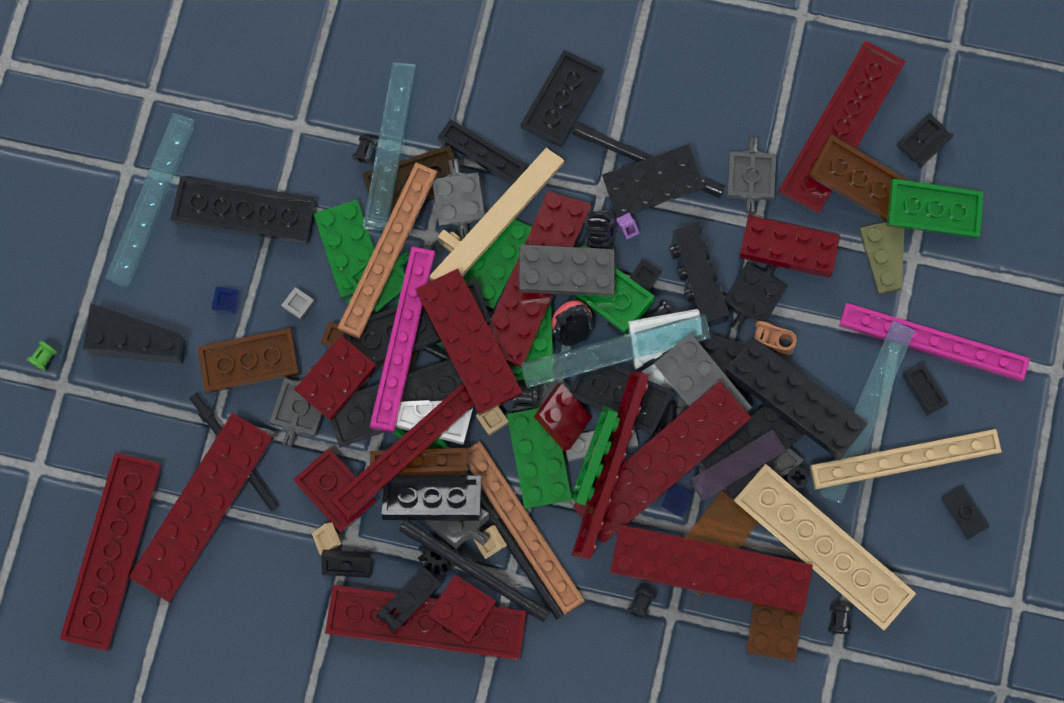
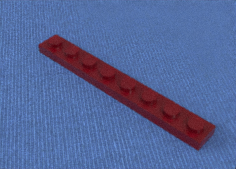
[571,372,649,560]
[331,383,474,519]

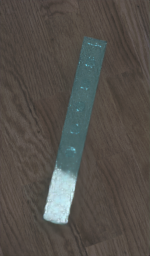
[363,62,416,231]
[105,113,196,287]
[520,314,711,388]
[818,321,915,504]

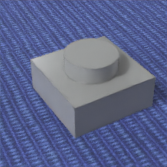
[281,287,315,321]

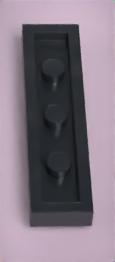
[438,119,527,185]

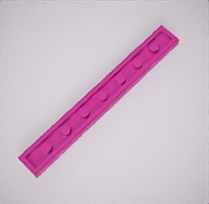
[370,247,435,433]
[839,303,1030,382]

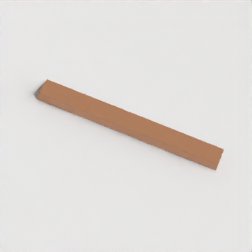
[338,163,437,339]
[467,441,585,615]

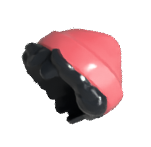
[552,300,594,346]

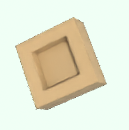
[438,230,462,252]
[476,407,508,437]
[311,522,341,555]
[474,525,507,559]

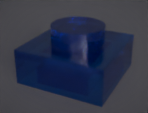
[211,287,240,315]
[661,486,692,518]

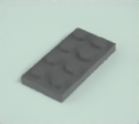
[519,245,614,297]
[654,333,752,412]

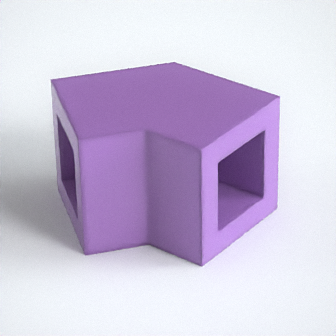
[616,213,639,239]

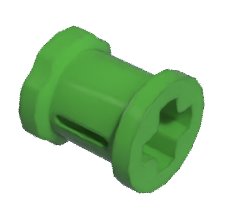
[26,341,58,372]

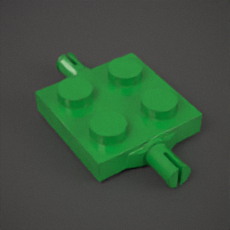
[345,251,410,313]

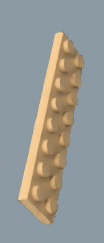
[734,464,916,630]

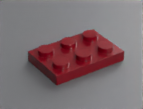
[294,335,377,421]
[293,448,377,534]

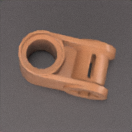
[754,321,797,356]

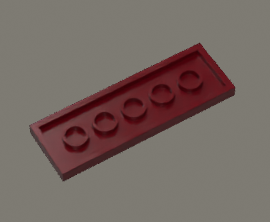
[415,268,523,416]

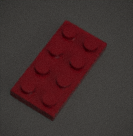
[739,215,840,278]

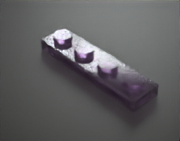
[690,430,786,501]

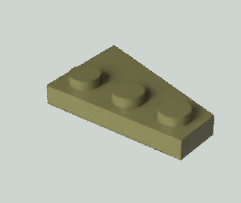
[859,222,905,296]

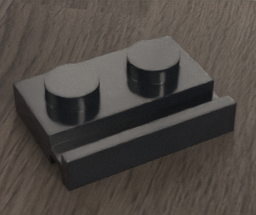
[896,113,954,169]

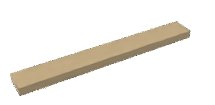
[429,148,564,281]
[809,429,1002,490]

